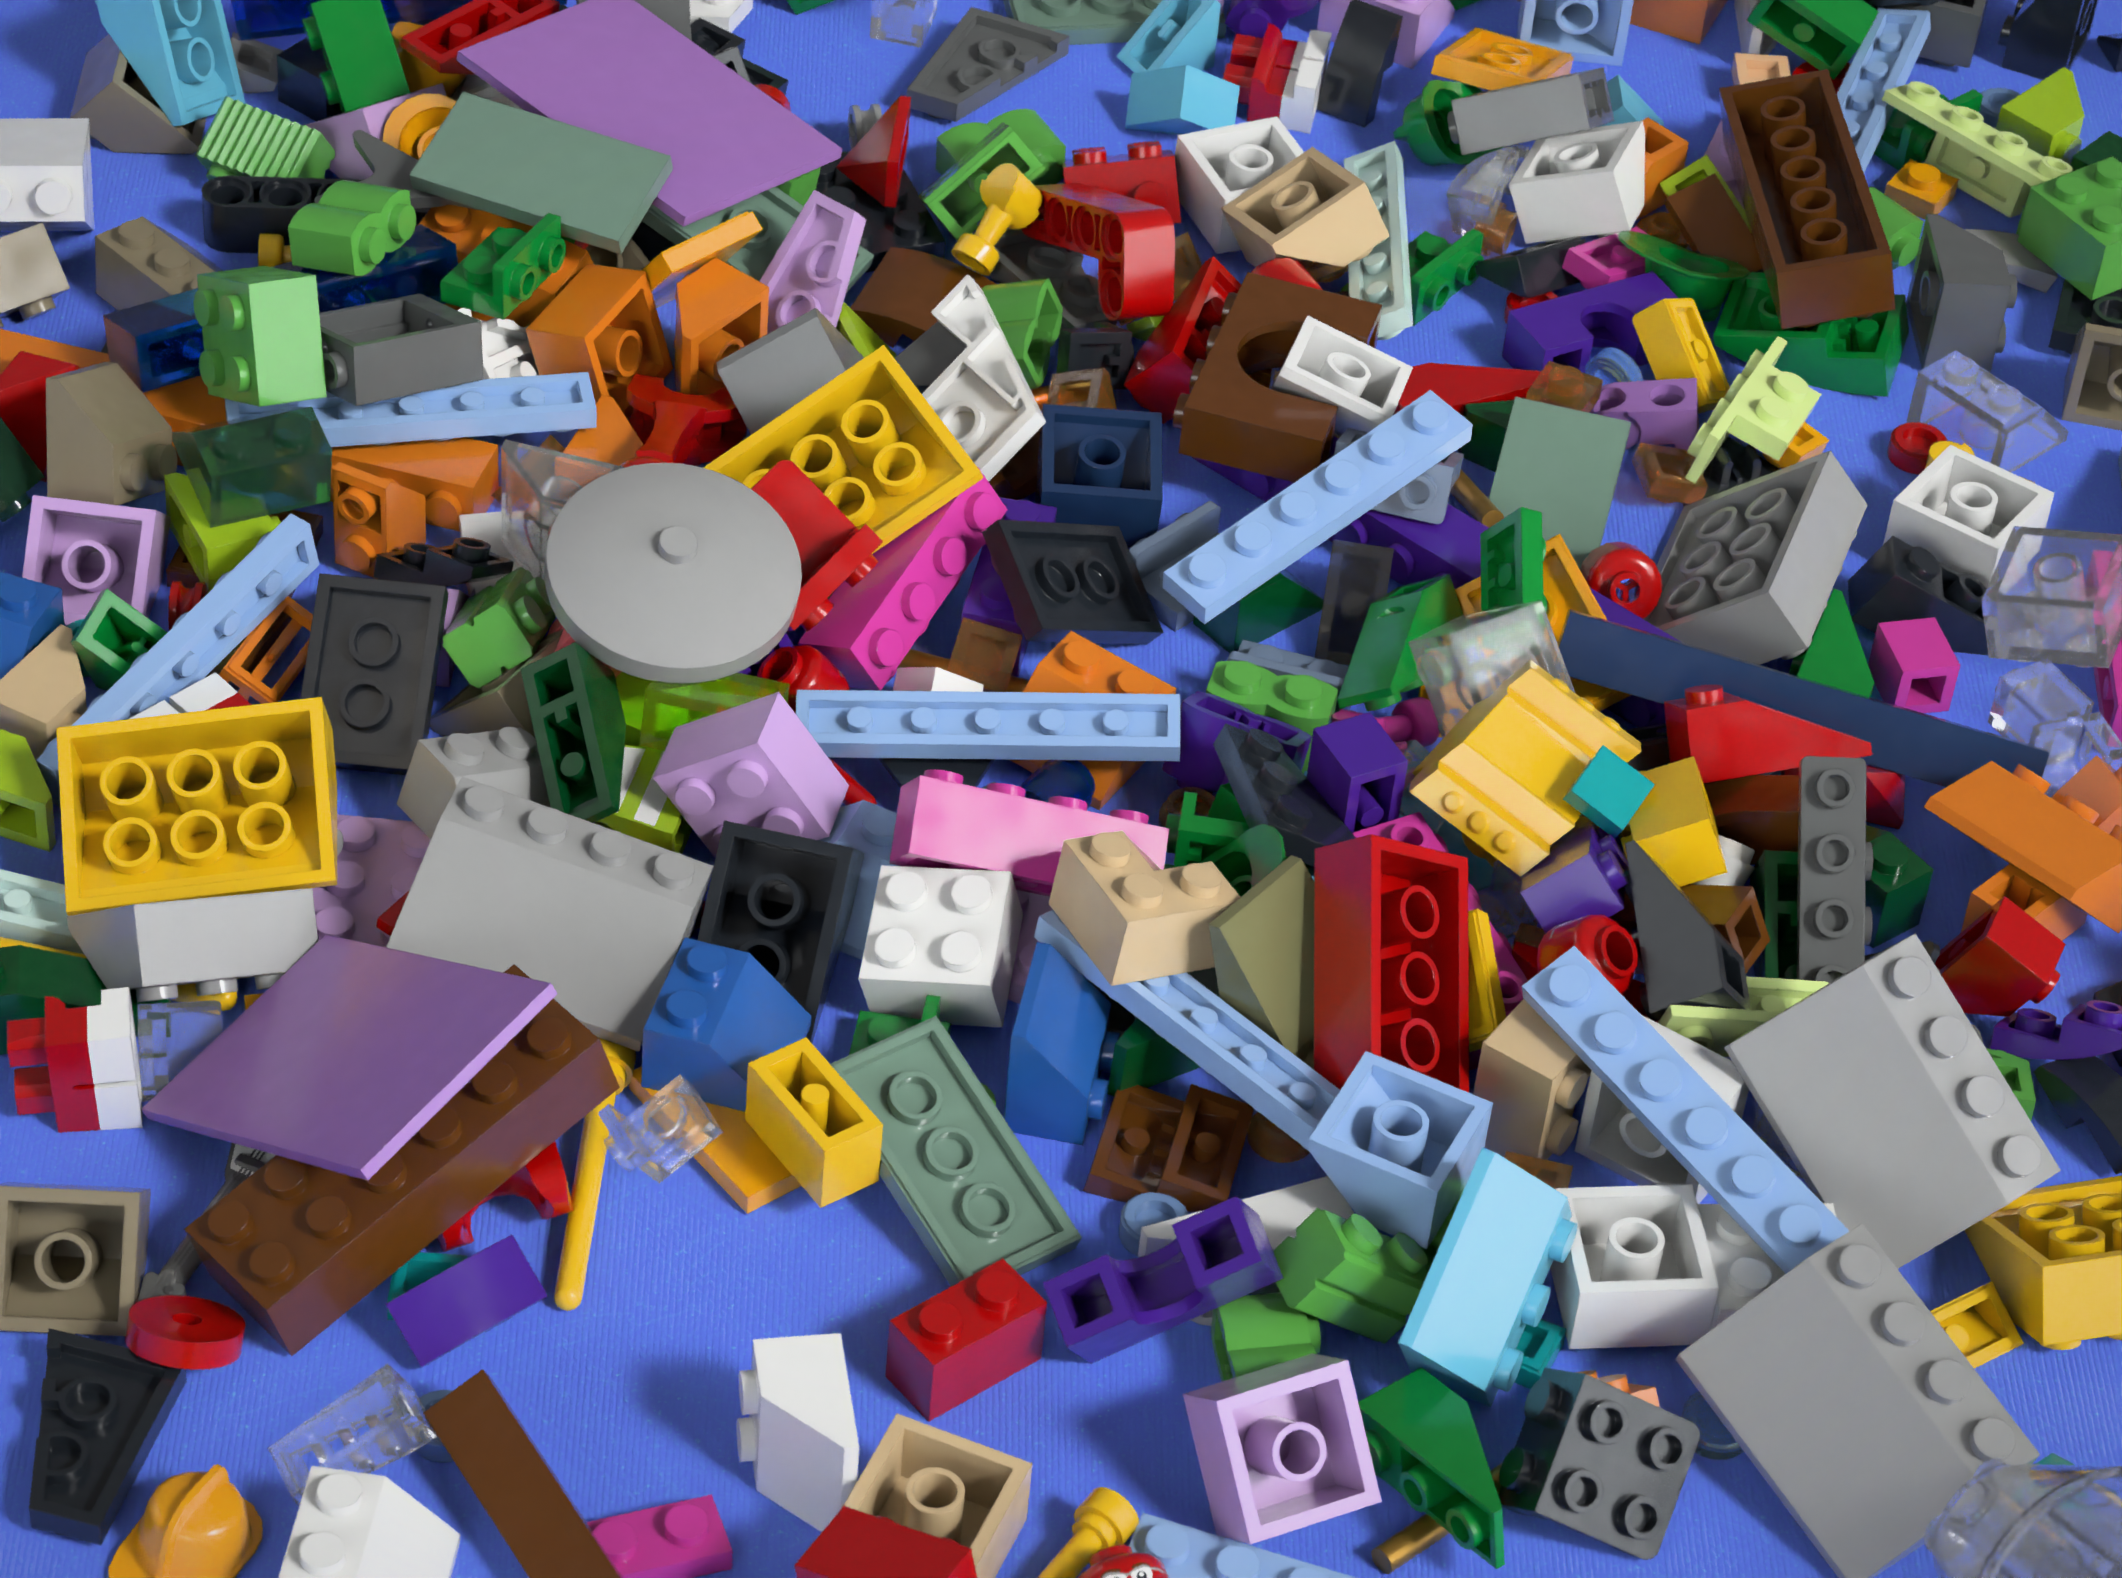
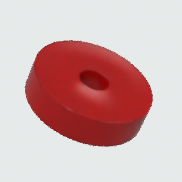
[125,1295,245,1370]

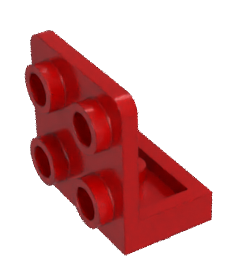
[1062,141,1181,224]
[751,460,883,632]

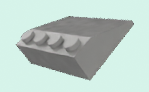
[1644,450,1868,665]
[386,777,714,1051]
[1724,933,2061,1269]
[1675,1224,2040,1578]

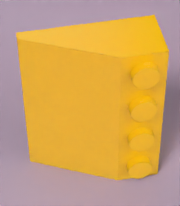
[703,345,984,554]
[56,697,337,916]
[1964,1176,2122,1350]

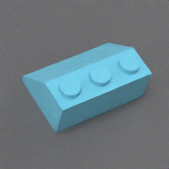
[1398,1147,1578,1407]

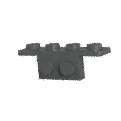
[1796,756,1873,983]

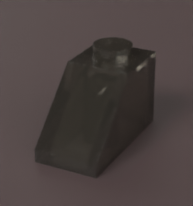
[1314,539,1394,666]

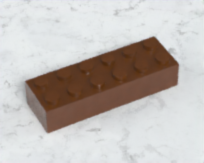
[1719,69,1895,329]
[184,964,620,1356]

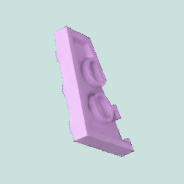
[759,190,866,334]

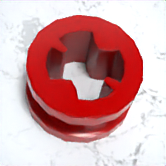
[168,580,207,631]

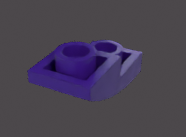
[1990,1000,2122,1060]
[386,1235,548,1368]

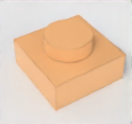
[1731,53,1790,85]

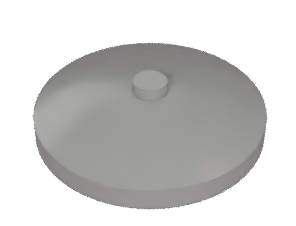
[544,463,802,684]

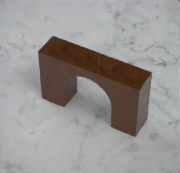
[1173,272,1382,483]
[1609,775,1799,974]

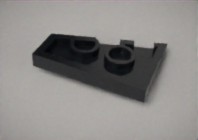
[29,1328,187,1545]

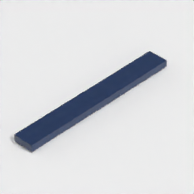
[1550,609,2050,787]

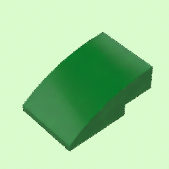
[1713,272,1909,397]

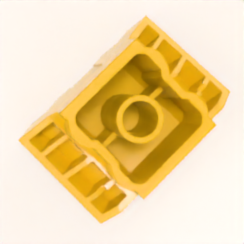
[1409,660,1642,877]

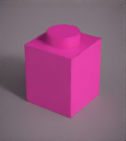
[1868,617,1960,714]

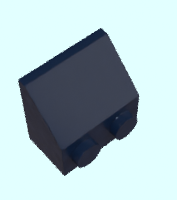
[1035,404,1163,548]

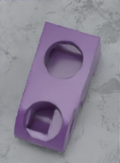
[1590,378,1699,457]

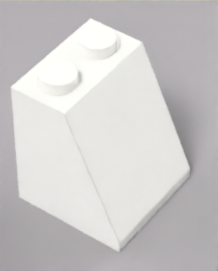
[0,118,94,231]

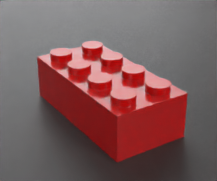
[1314,834,1469,1093]

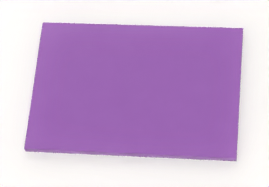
[457,0,843,227]
[141,935,558,1181]

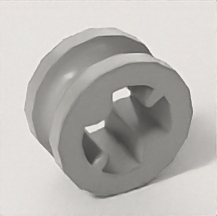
[848,104,882,150]

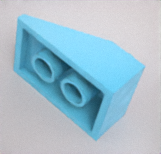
[94,0,246,126]

